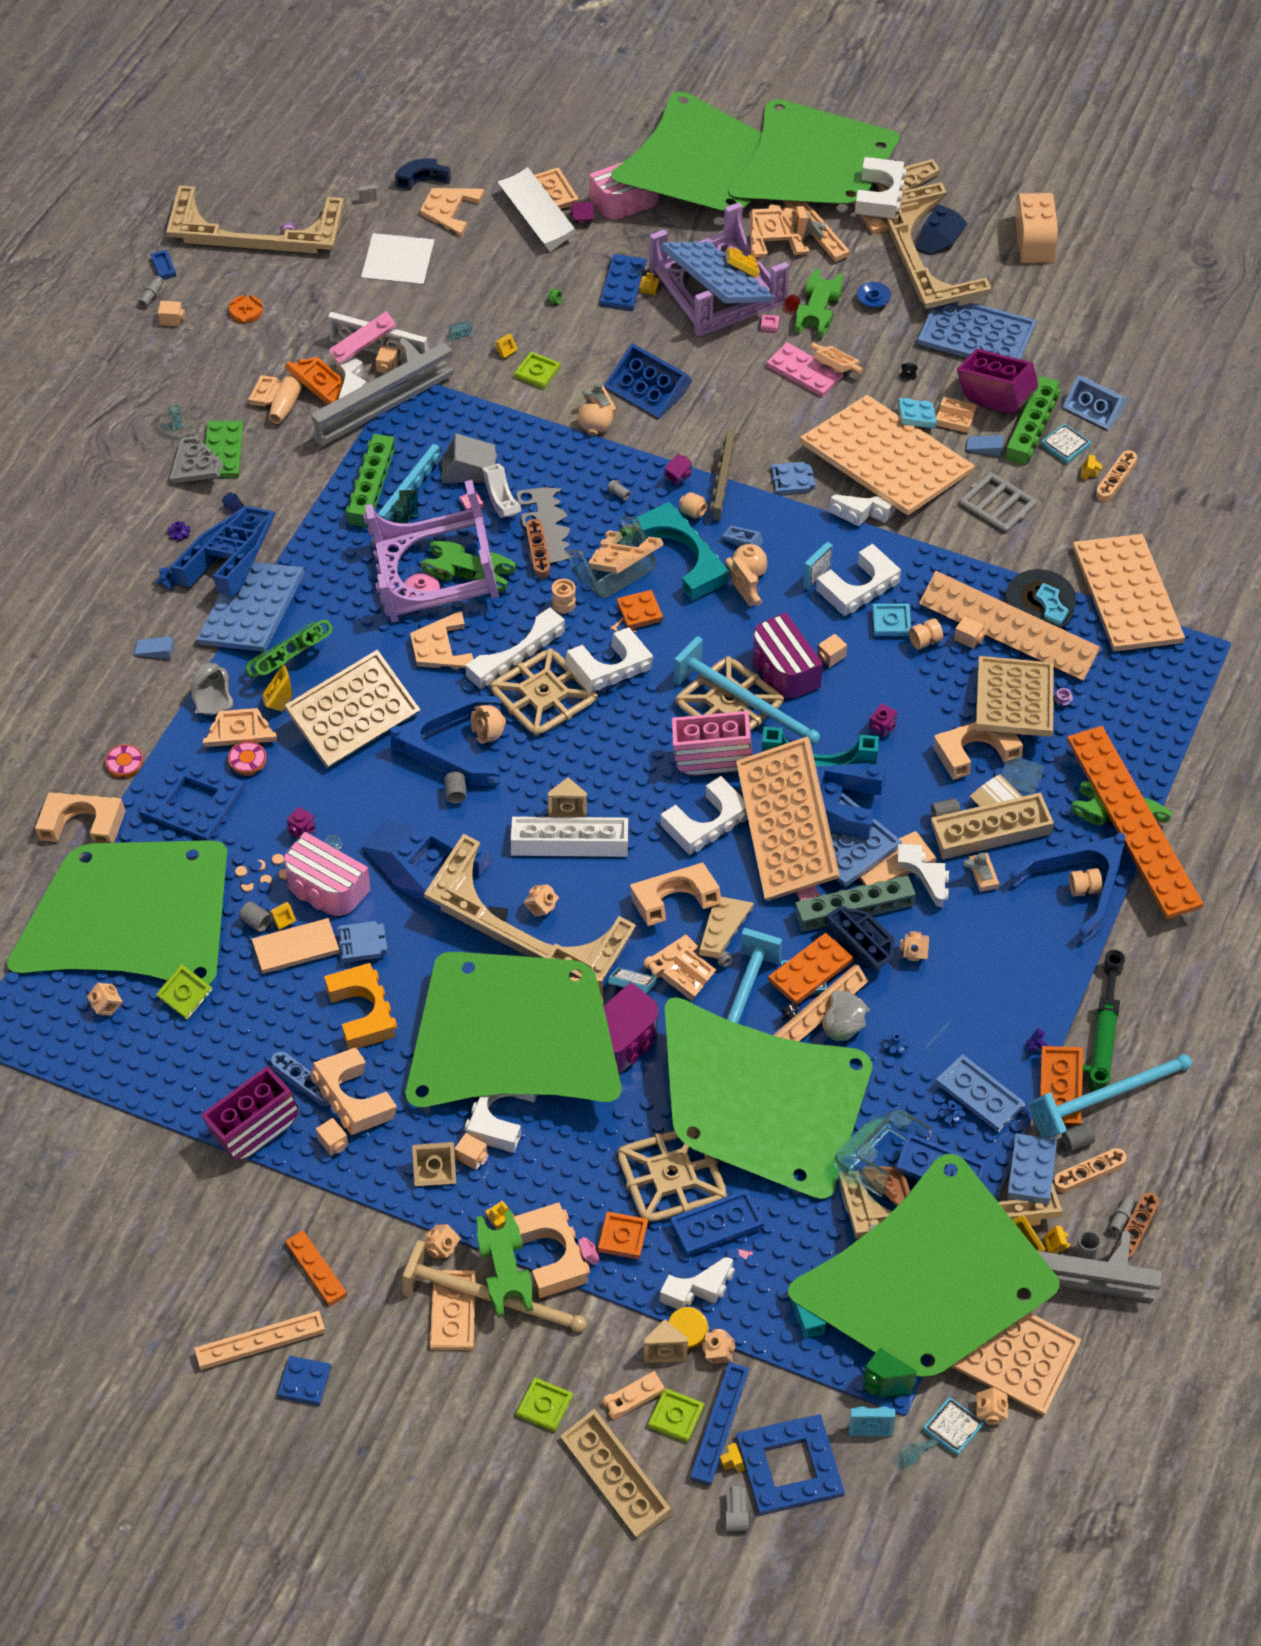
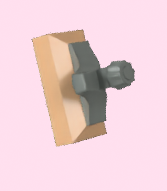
[793,206,826,242]
[582,382,616,414]
[963,853,999,892]

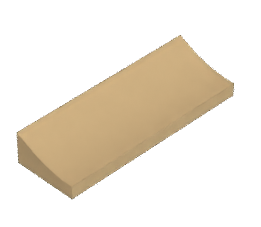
[931,793,1054,860]
[560,1409,675,1539]

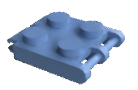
[770,462,816,495]
[337,921,388,963]

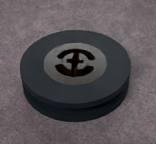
[1004,569,1076,629]

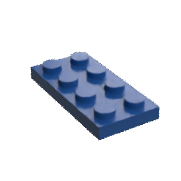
[600,254,647,311]
[895,1133,986,1180]
[670,1189,764,1256]

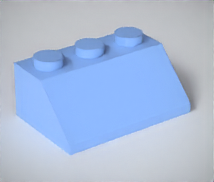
[1063,375,1129,430]

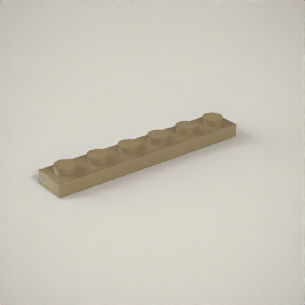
[710,429,735,521]

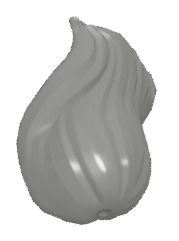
[191,663,233,716]
[823,990,870,1042]

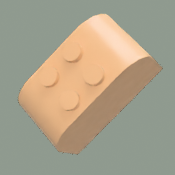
[1014,193,1058,263]

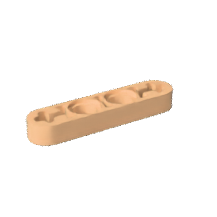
[1096,451,1137,502]
[1053,1148,1127,1193]

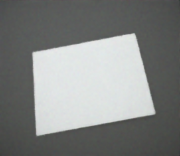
[361,233,434,284]

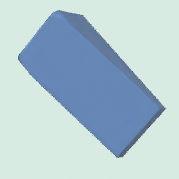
[966,435,1004,457]
[722,525,763,547]
[134,637,175,659]

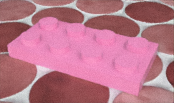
[766,343,843,397]

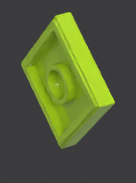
[514,352,561,390]
[156,964,213,1020]
[516,1377,574,1433]
[648,1388,705,1443]

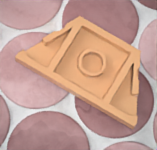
[203,708,277,747]

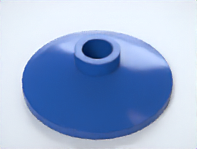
[857,282,891,308]

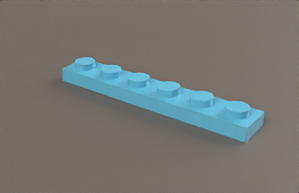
[378,444,441,522]

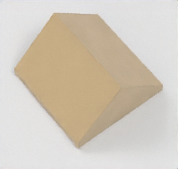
[548,777,587,817]
[412,1142,456,1186]
[644,1319,688,1363]

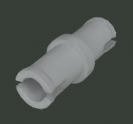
[138,276,164,307]
[1108,1195,1137,1235]

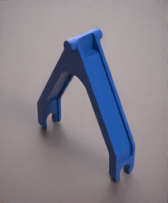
[390,696,501,786]
[1009,833,1126,943]

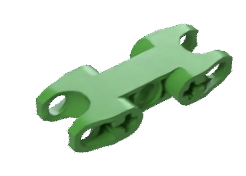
[795,269,843,338]
[421,541,516,592]
[244,620,333,677]
[1071,781,1172,833]
[476,1210,533,1318]

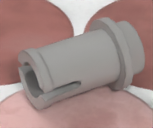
[607,480,631,501]
[716,950,732,967]

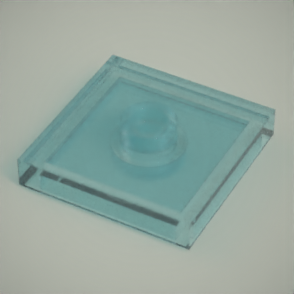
[1001,754,1046,796]

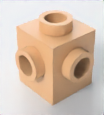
[523,884,559,917]
[900,931,929,961]
[87,983,123,1016]
[424,1224,461,1258]
[702,1329,735,1364]
[976,1387,1008,1425]

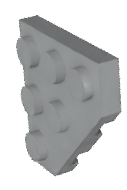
[169,436,223,484]

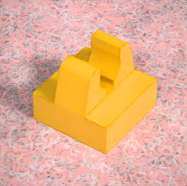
[639,273,659,295]
[494,334,518,358]
[1080,454,1102,480]
[270,902,296,930]
[485,1201,514,1230]
[1043,1226,1071,1254]
[720,1443,746,1473]

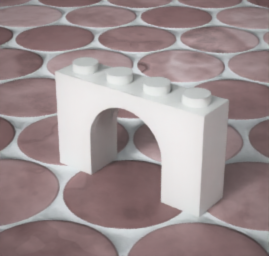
[855,157,907,219]
[816,544,901,616]
[565,627,653,693]
[661,776,748,855]
[465,1094,537,1153]

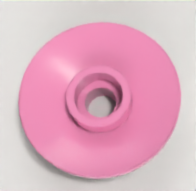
[403,573,440,596]

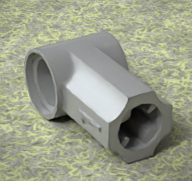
[725,1486,749,1531]

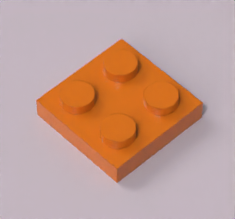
[617,590,663,629]
[598,1212,648,1260]

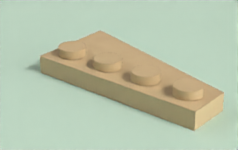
[874,159,940,192]
[699,897,754,958]

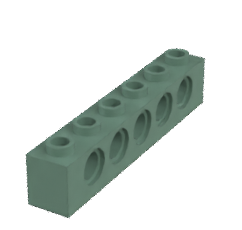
[795,876,916,932]

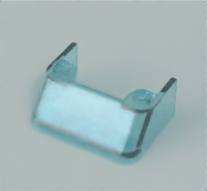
[566,517,656,598]
[833,1110,932,1197]

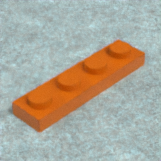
[285,1230,347,1307]

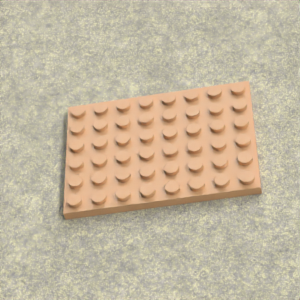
[799,395,975,516]

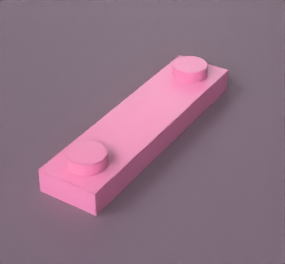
[329,311,397,365]

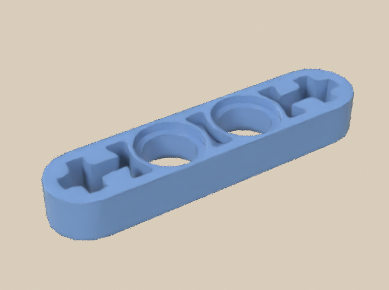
[271,1052,330,1106]

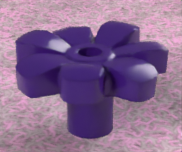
[167,521,191,541]
[1025,1028,1048,1053]

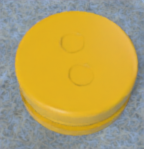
[668,1307,709,1349]

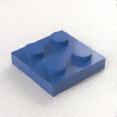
[278,1356,332,1406]

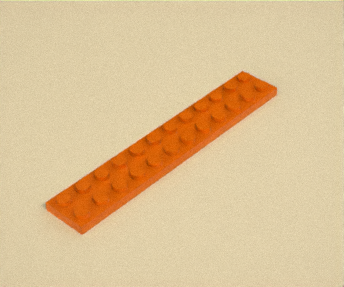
[1067,726,1203,919]

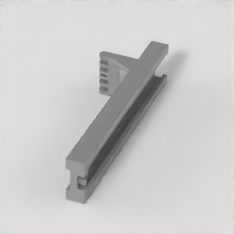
[311,338,453,447]
[1037,1231,1162,1302]

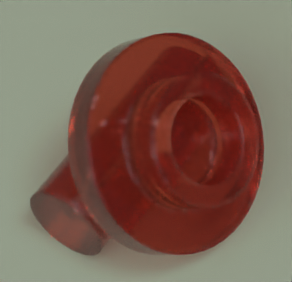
[785,294,800,312]

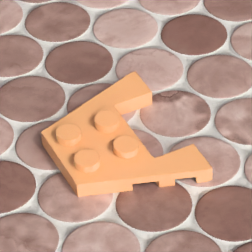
[420,188,484,237]
[749,208,809,258]
[588,530,663,573]
[410,611,473,670]

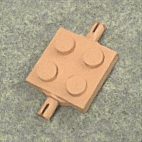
[810,342,863,375]
[725,556,762,607]

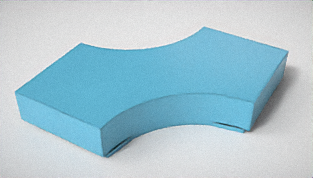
[1035,583,1069,626]

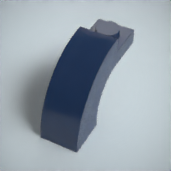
[395,158,451,190]

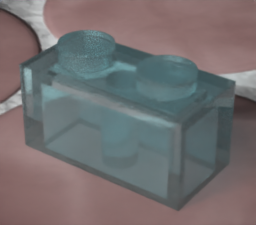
[449,320,473,340]
[168,404,184,430]

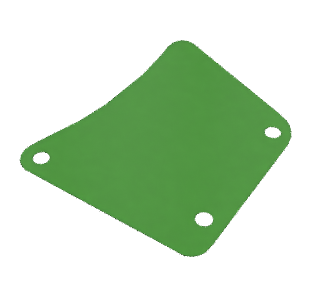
[611,92,762,211]
[729,99,900,203]
[7,841,227,984]
[405,952,622,1107]
[665,998,873,1199]
[788,1154,1060,1376]

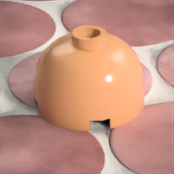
[578,404,614,436]
[732,544,768,579]
[471,705,506,743]

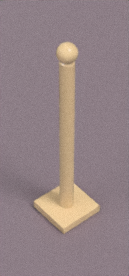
[402,1240,587,1332]

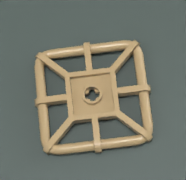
[490,648,598,736]
[675,656,784,730]
[617,1127,727,1222]

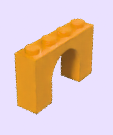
[324,963,397,1050]

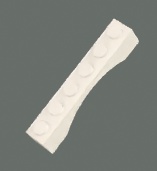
[466,607,565,689]

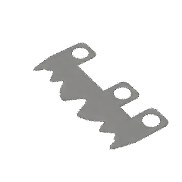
[517,487,576,563]

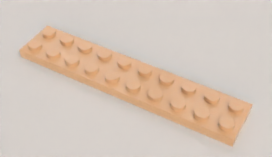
[919,571,1100,681]

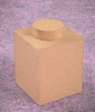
[158,301,185,326]
[376,345,399,373]
[954,616,985,649]
[817,634,847,667]
[316,1118,348,1156]
[454,1133,488,1170]

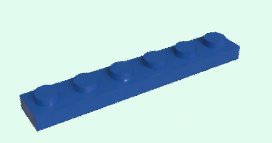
[690,1362,749,1486]

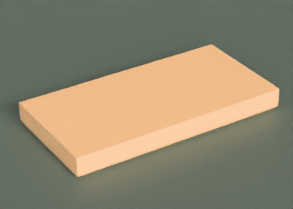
[859,831,936,886]
[252,918,340,974]
[430,1270,476,1350]

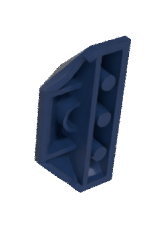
[915,204,967,255]
[826,906,895,970]

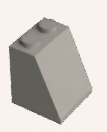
[442,433,497,483]

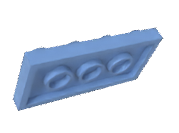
[935,1054,1025,1132]
[1007,1133,1057,1204]

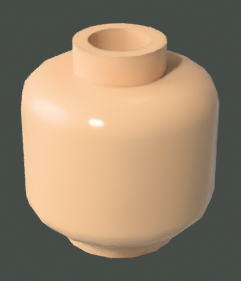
[679,492,707,518]

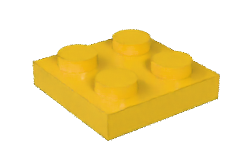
[725,247,760,278]

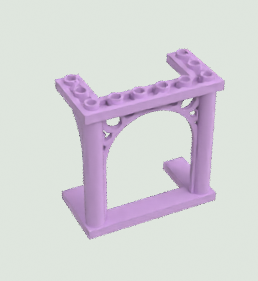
[649,202,789,337]
[363,480,499,623]

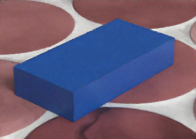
[150,250,177,280]

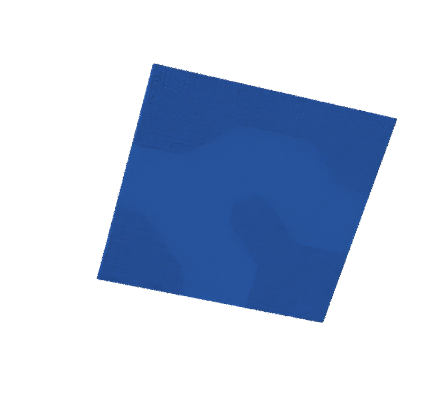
[0,380,1231,1416]

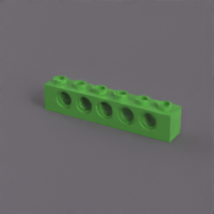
[1005,376,1061,465]
[346,434,395,527]

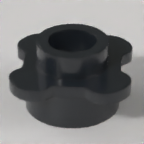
[900,363,918,380]
[780,1003,801,1021]

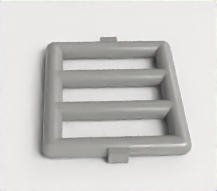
[959,472,1037,532]

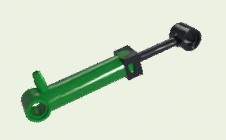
[1083,950,1125,1092]

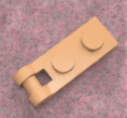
[643,934,699,978]
[602,1371,666,1420]

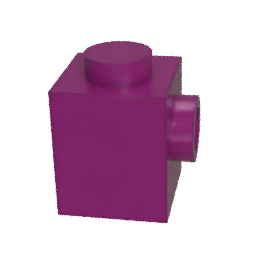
[570,202,594,223]
[664,453,692,486]
[868,703,898,738]
[287,807,315,839]

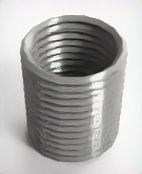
[444,772,467,803]
[931,798,960,818]
[239,901,271,932]
[1062,1122,1095,1152]
[1075,1230,1101,1260]

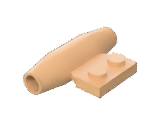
[248,372,303,424]

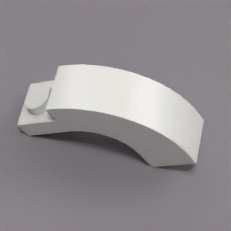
[482,464,521,518]

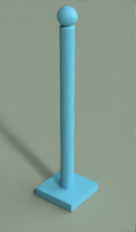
[674,636,820,745]
[727,928,782,1024]
[1027,1054,1192,1138]

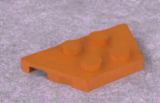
[284,357,344,405]

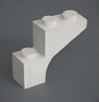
[336,356,367,399]
[828,495,896,526]
[898,844,949,907]
[660,1257,735,1309]

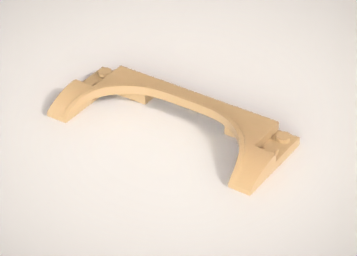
[883,182,992,309]
[166,186,344,254]
[424,834,636,981]
[839,1169,1062,1238]

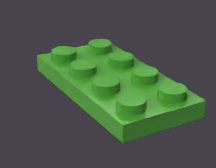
[206,421,244,478]

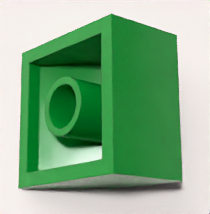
[863,1348,917,1398]

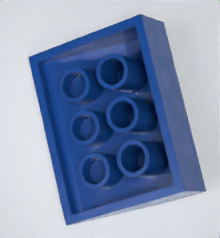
[604,343,692,419]

